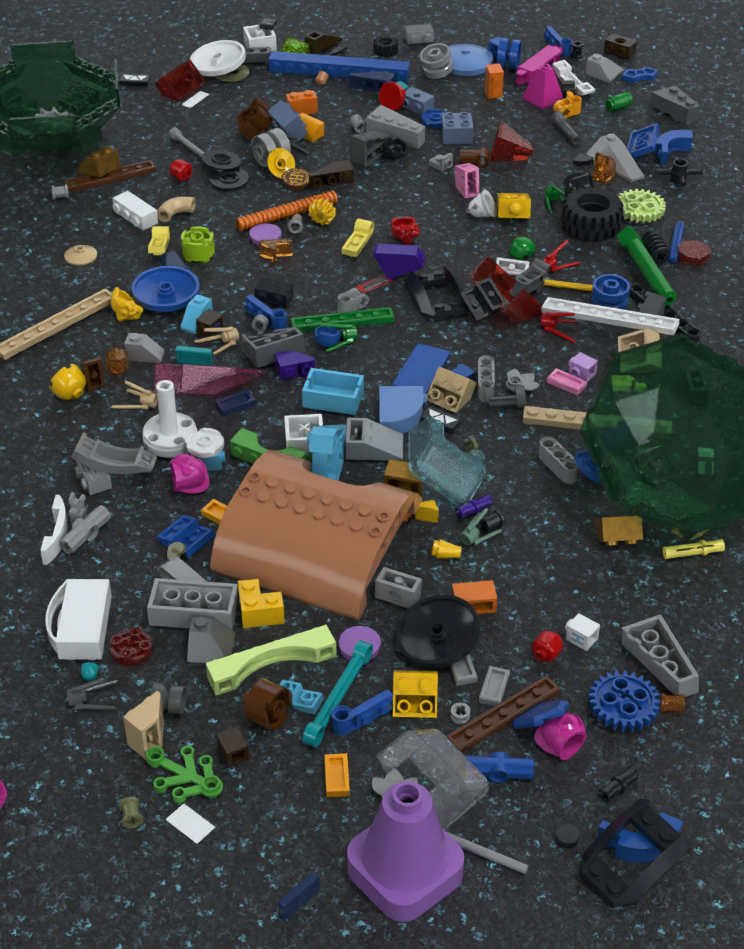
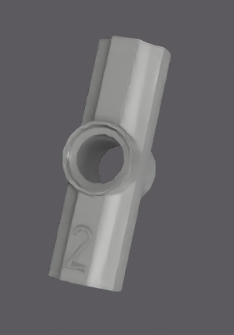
[59,505,111,554]

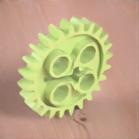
[618,189,666,223]

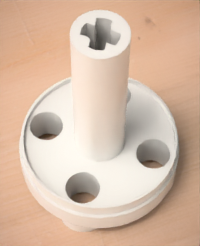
[143,380,197,458]

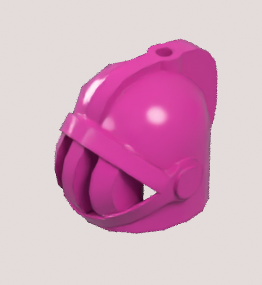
[170,454,209,494]
[534,712,587,760]

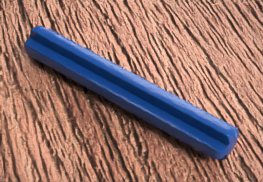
[668,222,684,263]

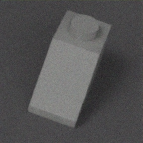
[124,333,165,363]

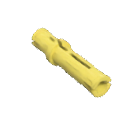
[662,539,725,559]

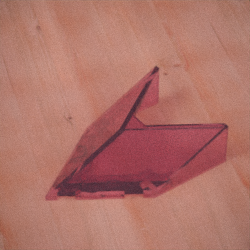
[153,363,267,396]

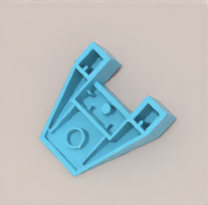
[306,424,346,481]

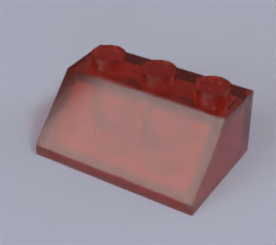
[154,59,207,102]

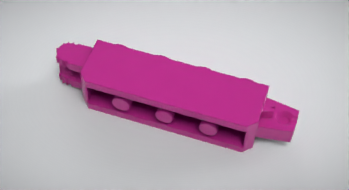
[515,45,563,86]

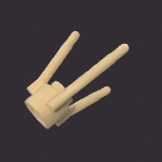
[194,326,239,355]
[112,381,158,410]

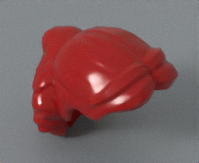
[390,216,420,245]

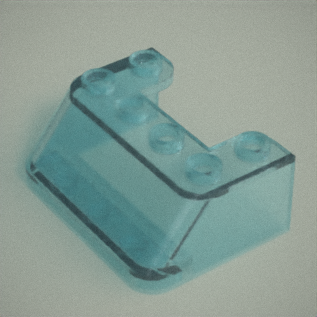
[409,415,486,507]

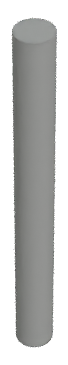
[445,831,529,874]

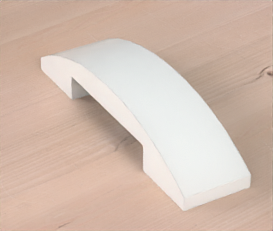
[552,60,596,95]
[41,495,68,565]

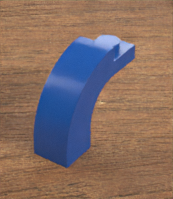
[654,130,692,165]
[597,812,683,863]

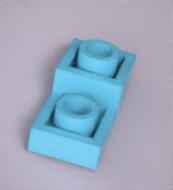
[279,680,324,715]

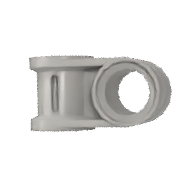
[337,287,369,313]

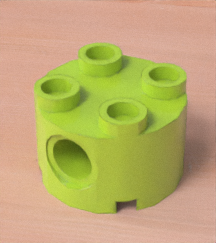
[181,226,215,263]

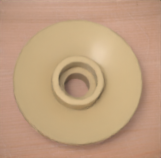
[64,245,97,265]

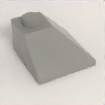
[586,54,624,83]

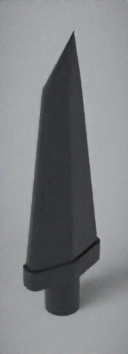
[317,44,347,55]

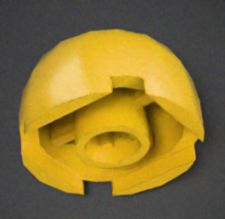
[49,364,86,400]

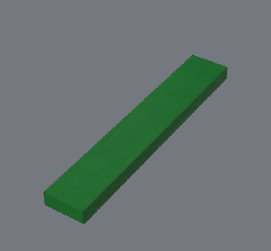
[290,307,394,332]

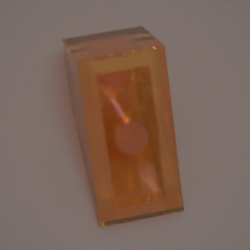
[593,152,616,184]

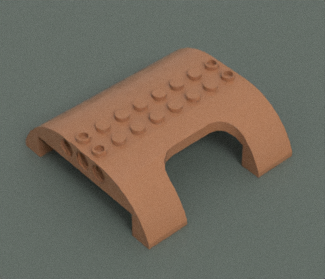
[210,450,422,621]

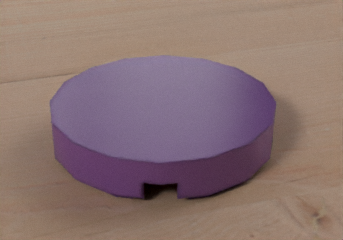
[249,223,282,247]
[339,626,381,661]

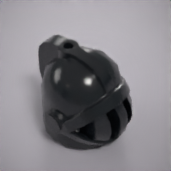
[563,173,594,196]

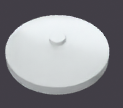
[190,40,246,76]

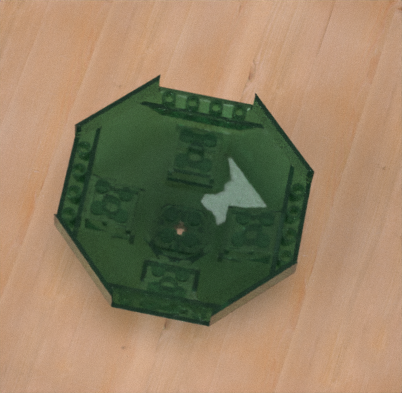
[0,40,120,157]

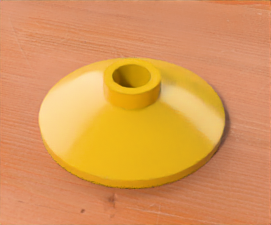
[267,148,295,179]

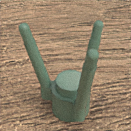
[459,508,502,546]

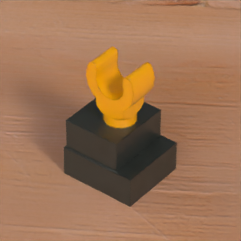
[561,80,575,99]

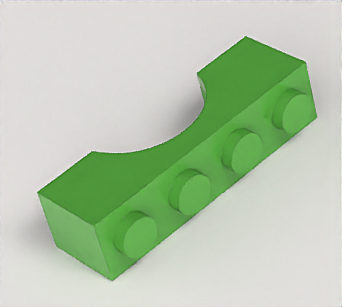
[230,428,306,464]

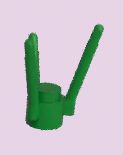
[544,184,565,212]
[318,323,357,353]

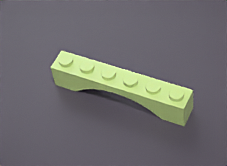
[206,625,336,695]

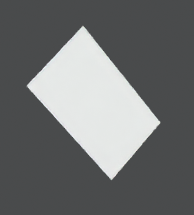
[166,804,215,844]

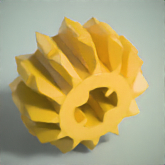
[308,197,336,226]

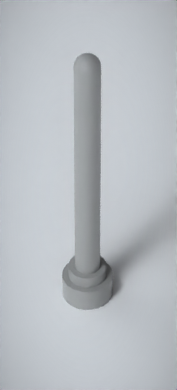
[169,127,204,158]

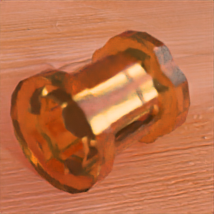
[660,693,685,713]

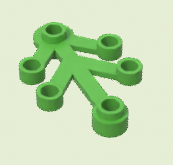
[146,746,223,803]

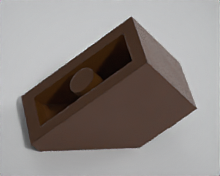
[80,357,105,392]

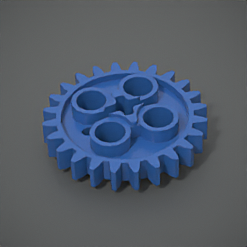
[588,670,661,732]

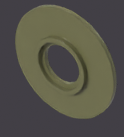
[214,64,249,82]

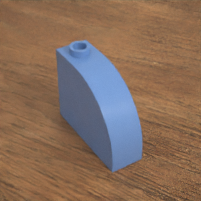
[379,386,427,433]

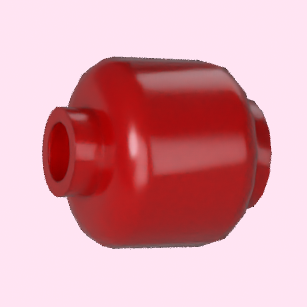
[169,159,192,182]
[531,631,563,663]

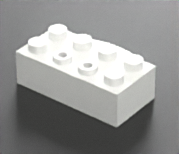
[45,579,112,660]

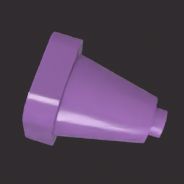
[347,781,464,922]

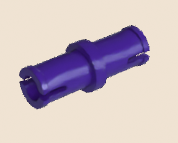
[455,494,493,519]

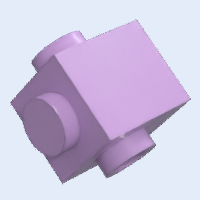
[568,352,598,382]

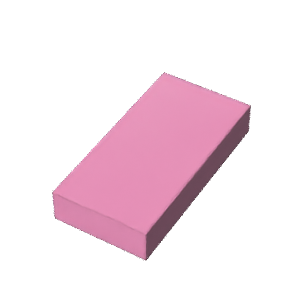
[547,368,587,396]

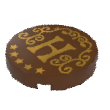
[282,168,310,191]

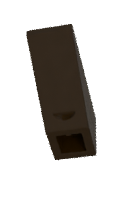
[305,31,342,54]
[309,160,354,189]

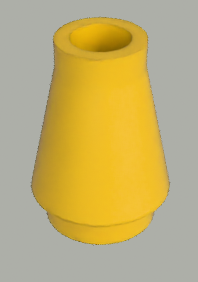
[431,539,461,558]

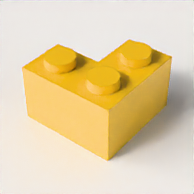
[238,579,285,628]

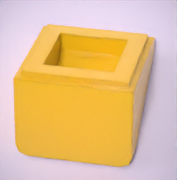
[415,500,438,523]

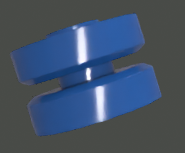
[497,38,522,71]
[591,274,630,310]

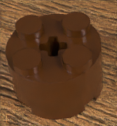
[242,678,292,730]

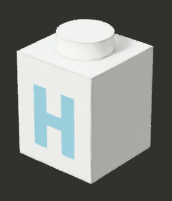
[565,613,600,651]

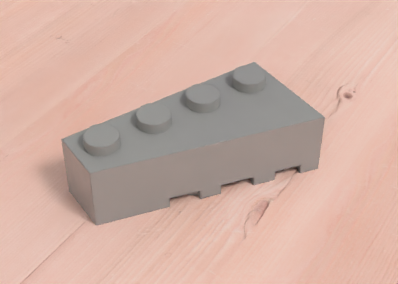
[366,105,426,149]
[622,614,699,699]

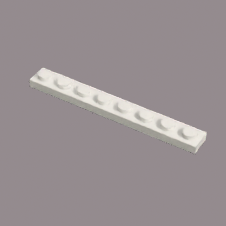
[541,297,679,335]

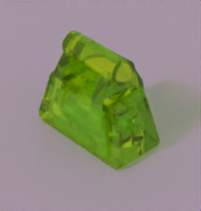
[279,37,309,54]

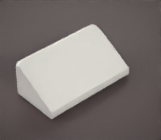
[494,257,530,276]

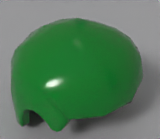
[509,236,536,259]

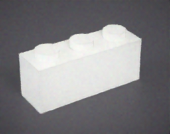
[113,191,158,231]

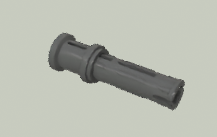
[551,111,581,144]

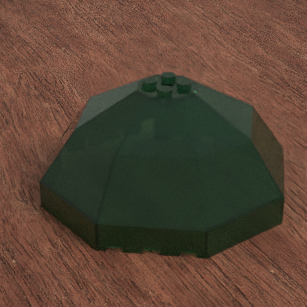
[579,333,744,541]

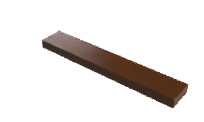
[64,160,157,193]
[445,675,561,756]

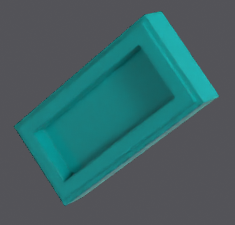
[176,346,213,367]

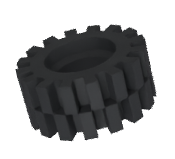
[373,35,398,57]

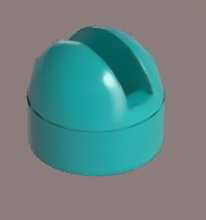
[81,662,99,681]

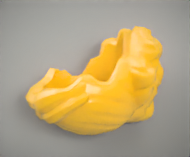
[111,287,143,322]

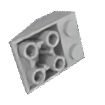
[346,418,403,461]

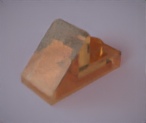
[259,239,293,263]

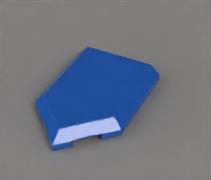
[512,700,569,729]

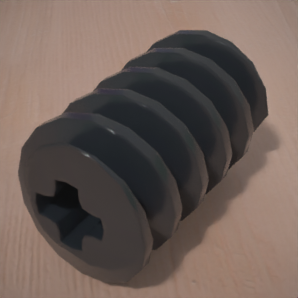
[642,231,670,264]

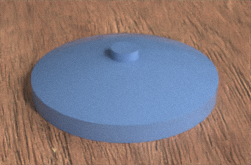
[448,44,493,76]

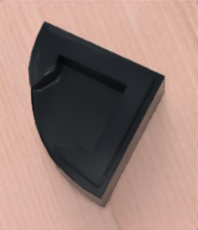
[573,153,594,166]

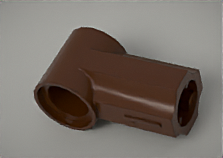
[460,148,490,168]

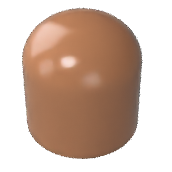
[315,71,329,85]

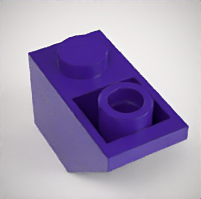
[275,350,315,380]

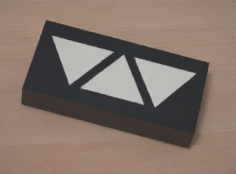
[119,74,150,86]
[420,406,461,434]

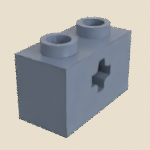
[402,87,434,115]

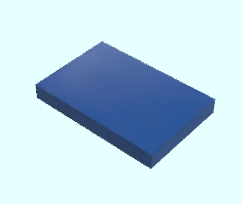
[627,123,660,158]

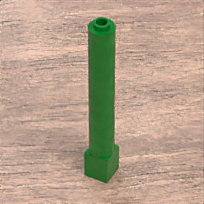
[616,225,677,306]

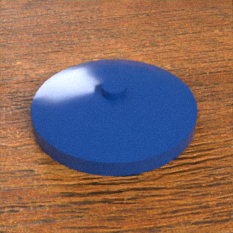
[132,266,200,312]

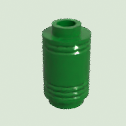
[605,91,633,111]

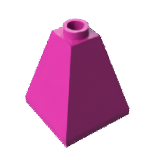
[522,64,563,110]

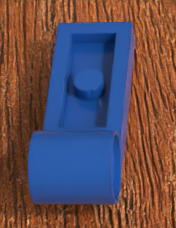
[544,26,572,57]
[245,294,287,330]
[332,689,393,735]

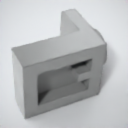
[429,153,453,172]

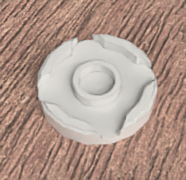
[186,428,224,458]

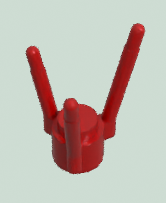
[542,240,580,273]
[541,312,577,343]

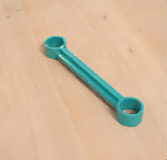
[302,640,373,748]

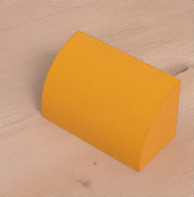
[299,112,324,142]

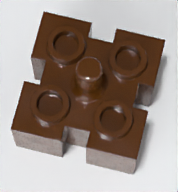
[237,97,273,141]

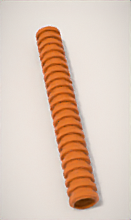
[236,190,338,231]

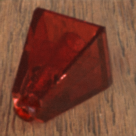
[489,121,534,162]

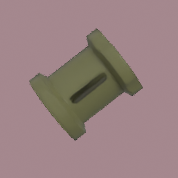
[118,797,143,829]

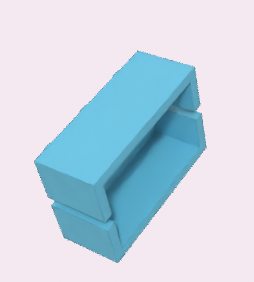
[302,368,364,415]

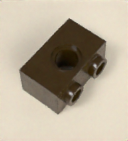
[604,33,637,60]

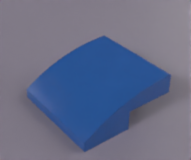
[157,515,215,558]

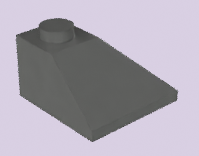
[187,616,236,666]

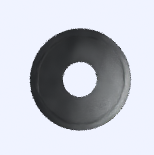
[202,150,241,170]
[209,167,249,190]

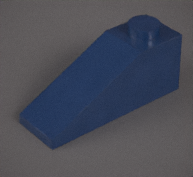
[349,71,395,92]

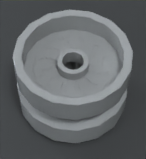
[420,43,454,79]

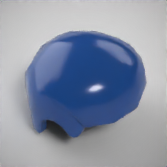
[314,326,341,347]

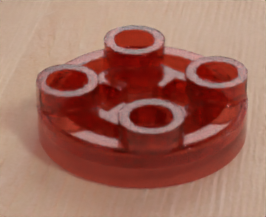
[678,240,711,266]
[110,626,153,666]

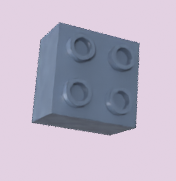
[268,100,308,144]
[441,112,473,144]

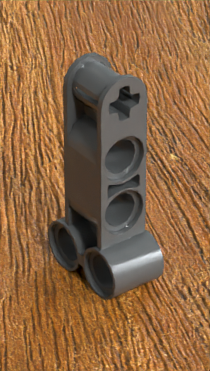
[509,258,551,299]

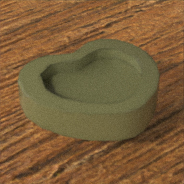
[464,438,478,457]
[167,542,186,560]

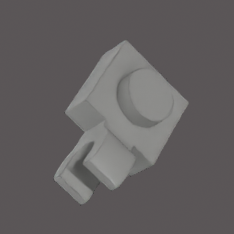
[68,492,87,526]

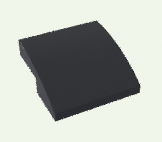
[459,277,507,323]

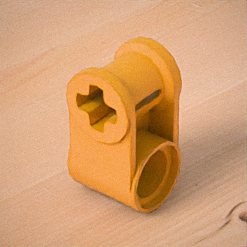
[553,95,582,118]

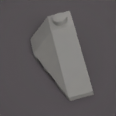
[586,133,644,182]

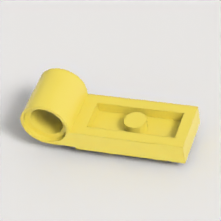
[342,218,374,257]
[148,226,170,255]

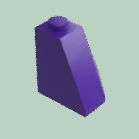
[373,244,426,280]

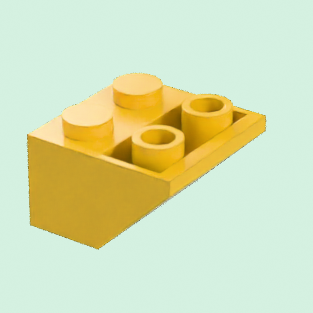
[393,670,438,718]

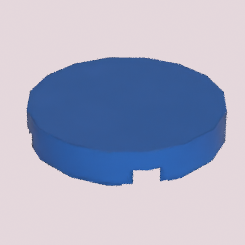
[421,109,447,129]
[574,450,607,483]

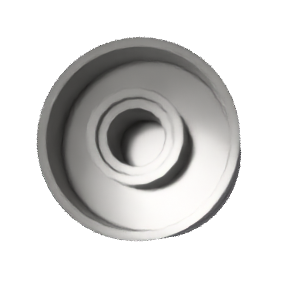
[251,128,291,167]

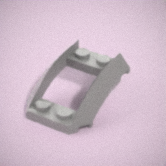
[70,432,157,474]

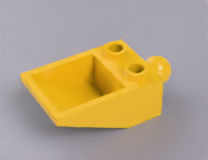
[497,193,531,218]

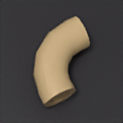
[157,196,195,222]

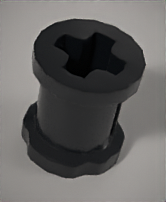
[571,41,584,59]
[479,509,505,533]

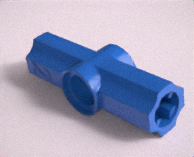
[464,752,534,783]

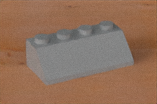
[147,578,238,630]

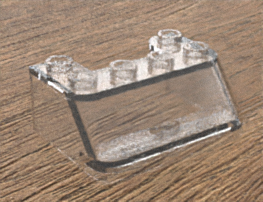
[376,729,489,830]

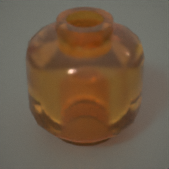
[105,347,129,374]

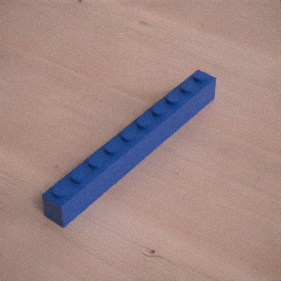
[268,51,410,83]

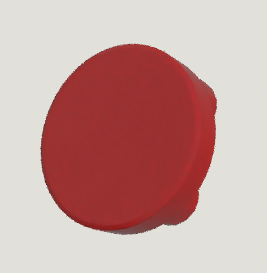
[379,82,406,111]

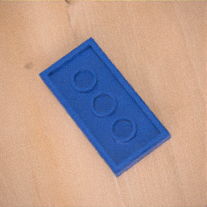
[392,343,451,393]

